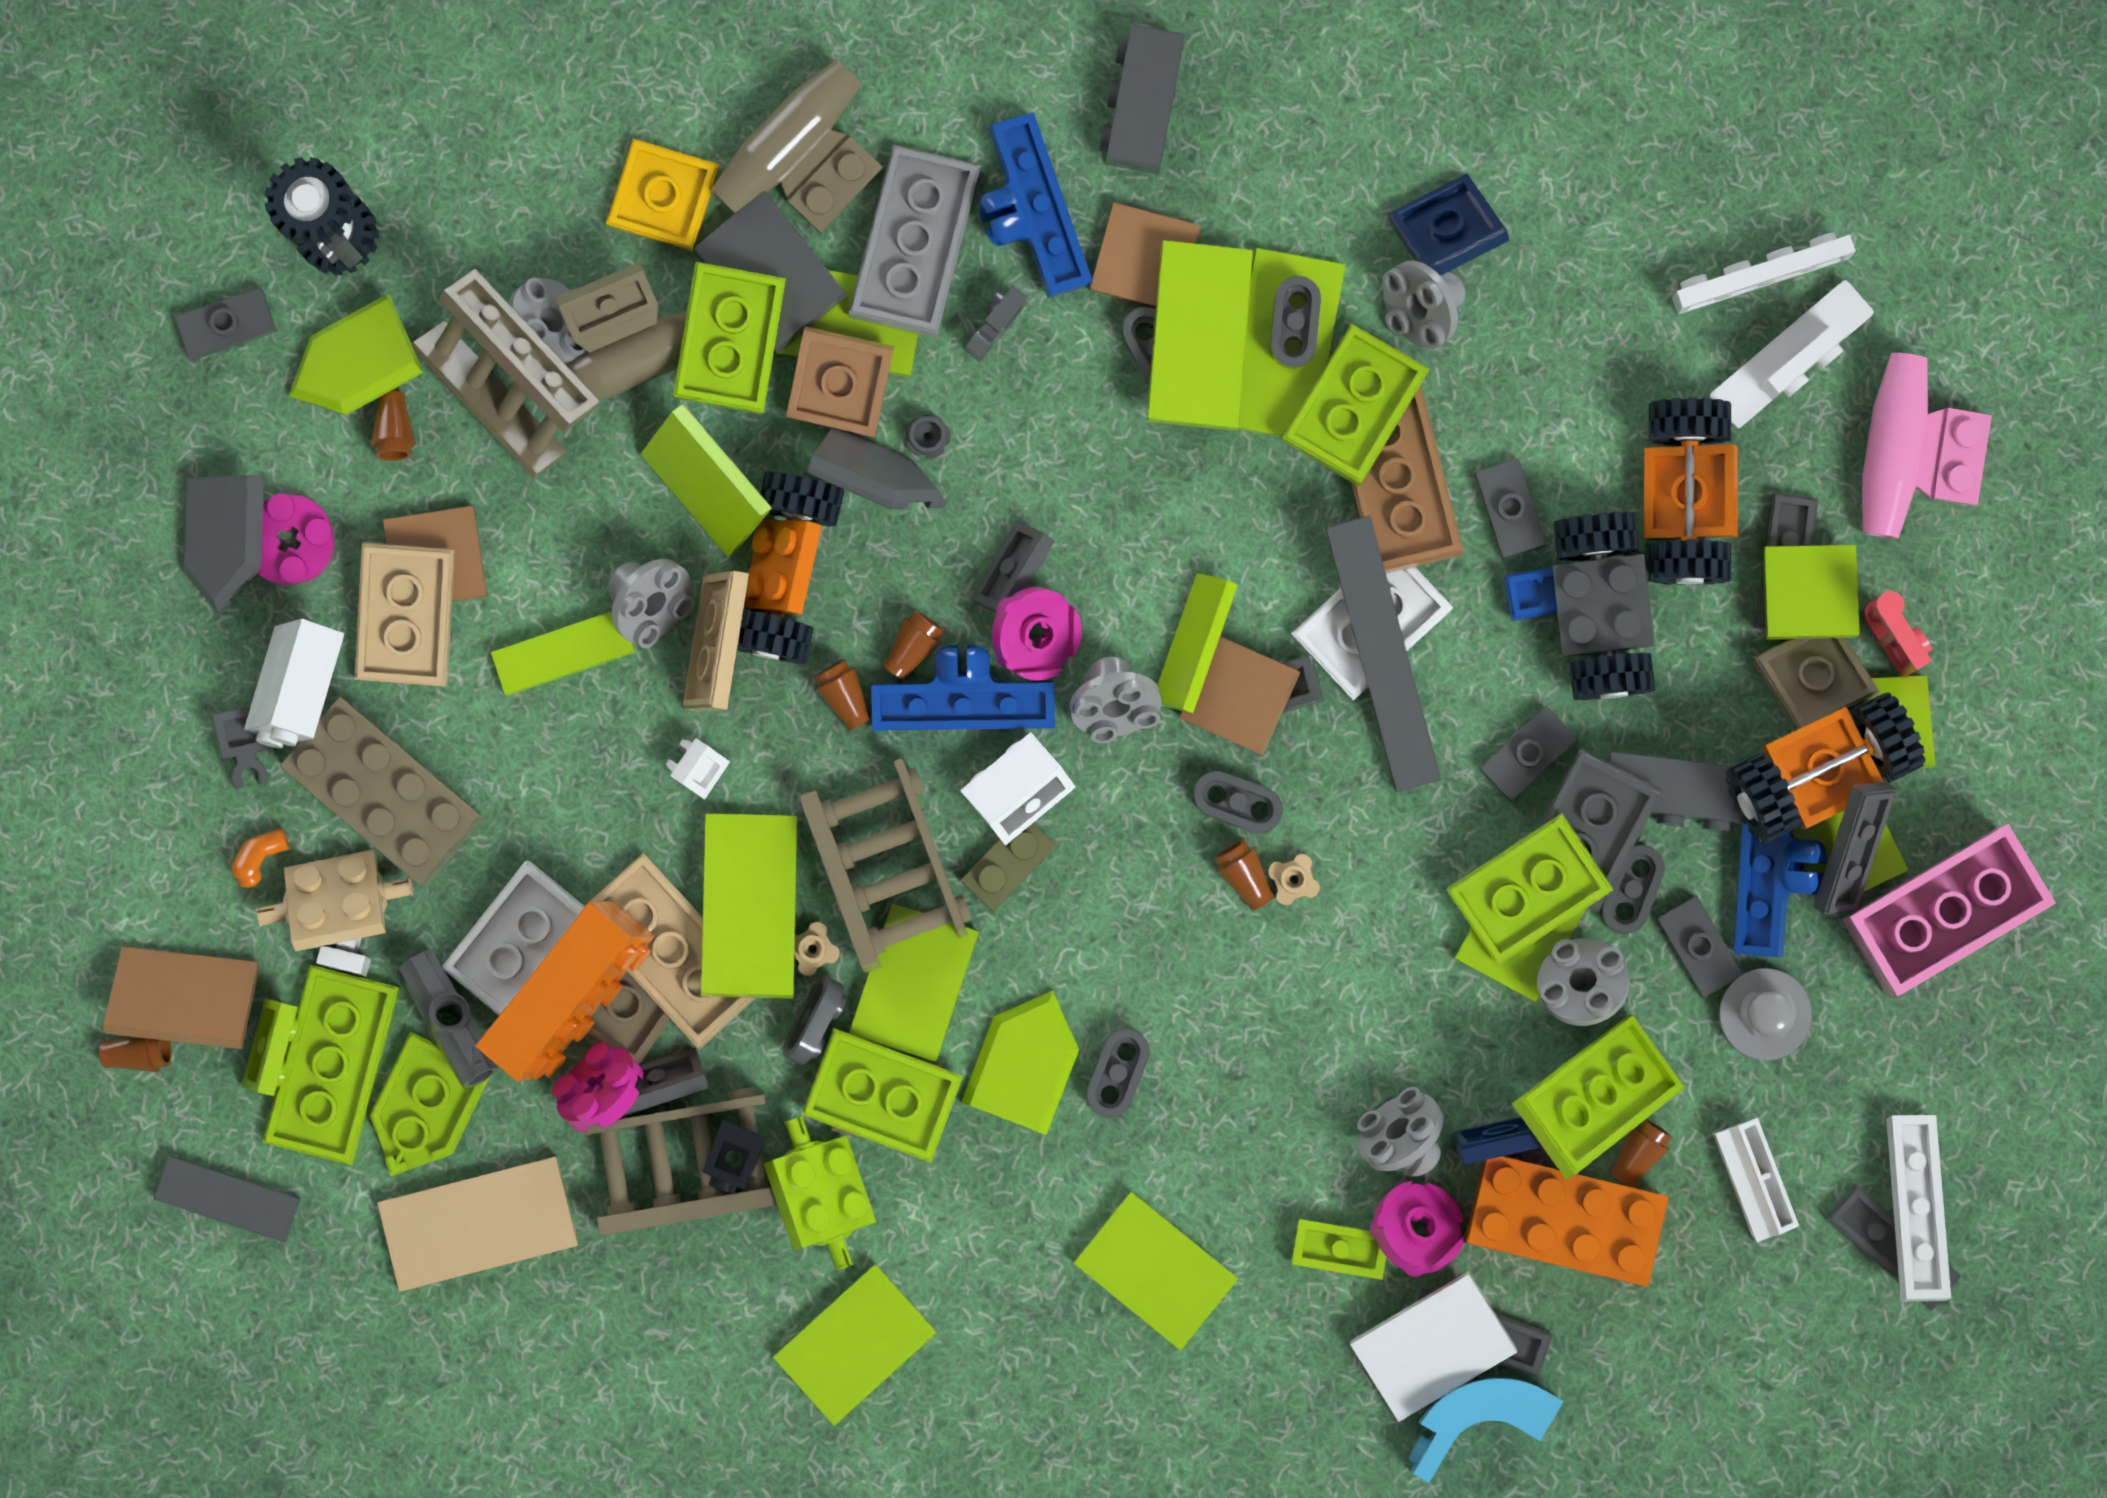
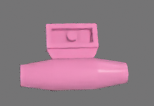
[1862,353,1992,539]

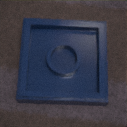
[1387,173,1510,276]
[1450,1117,1542,1165]

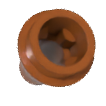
[370,390,416,461]
[882,610,945,680]
[813,659,872,731]
[1214,839,1275,911]
[99,1036,172,1072]
[1610,1119,1672,1188]

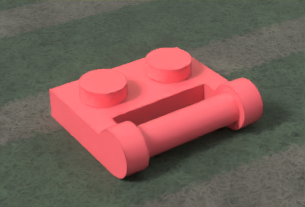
[1863,591,1932,678]

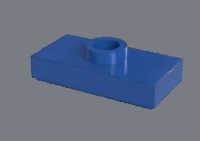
[1503,567,1558,622]

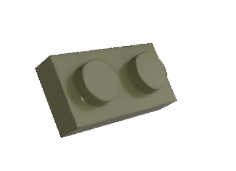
[960,823,1057,912]

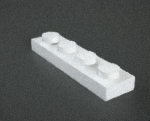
[1672,232,1856,315]
[1886,1115,1951,1302]

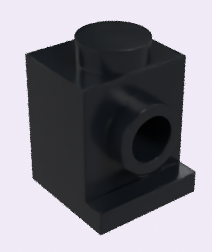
[702,1120,768,1194]

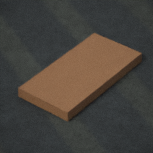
[1350,386,1464,574]

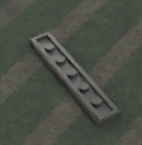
[1325,515,1441,792]

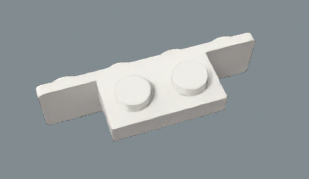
[1709,280,1874,429]

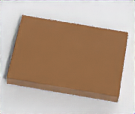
[103,947,259,1049]

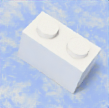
[960,732,1076,846]

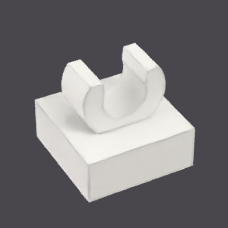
[666,738,730,800]
[316,938,371,977]

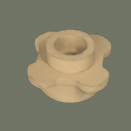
[1268,854,1320,906]
[794,922,840,976]

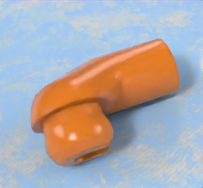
[231,828,290,888]

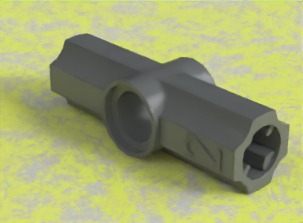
[397,950,499,1089]

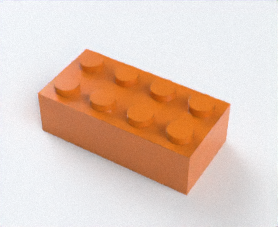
[475,901,655,1082]
[1463,1156,1669,1287]

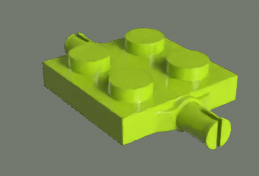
[763,1116,876,1271]

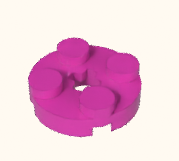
[257,494,335,586]
[992,587,1082,680]
[552,1042,643,1132]
[1370,1181,1464,1277]

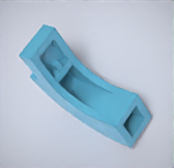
[1408,1377,1564,1483]

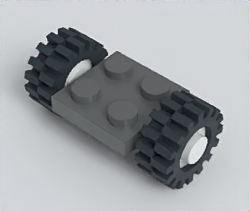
[265,157,379,275]
[1552,511,1656,700]

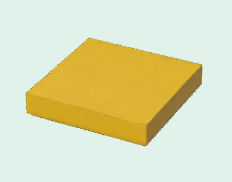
[606,139,720,252]

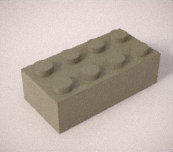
[280,696,485,888]

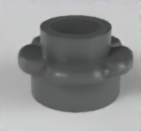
[906,414,951,459]

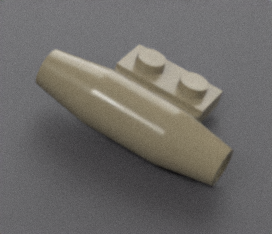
[711,59,883,233]
[555,262,687,400]

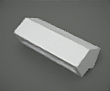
[1713,1118,1799,1242]

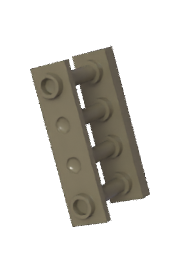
[412,269,600,478]
[799,758,972,973]
[583,1087,777,1236]

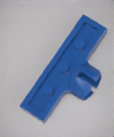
[979,112,1093,299]
[871,645,1055,731]
[1734,824,1827,957]

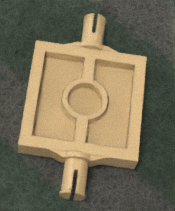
[256,849,414,952]

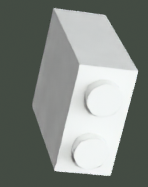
[244,619,345,749]

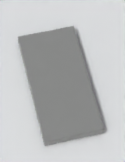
[849,145,981,338]

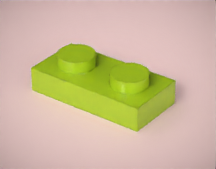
[241,998,298,1096]
[1291,1219,1386,1280]

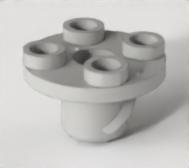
[1383,261,1465,349]
[508,278,586,364]
[608,559,695,648]
[1070,657,1162,744]
[1537,938,1630,1026]
[1719,968,1812,1061]
[1357,1087,1444,1177]

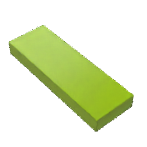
[1157,573,1238,713]
[491,611,636,696]

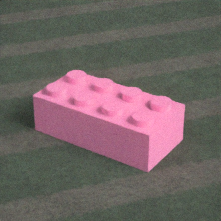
[1841,824,2056,998]

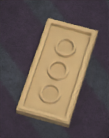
[585,853,756,1050]
[377,1156,579,1292]

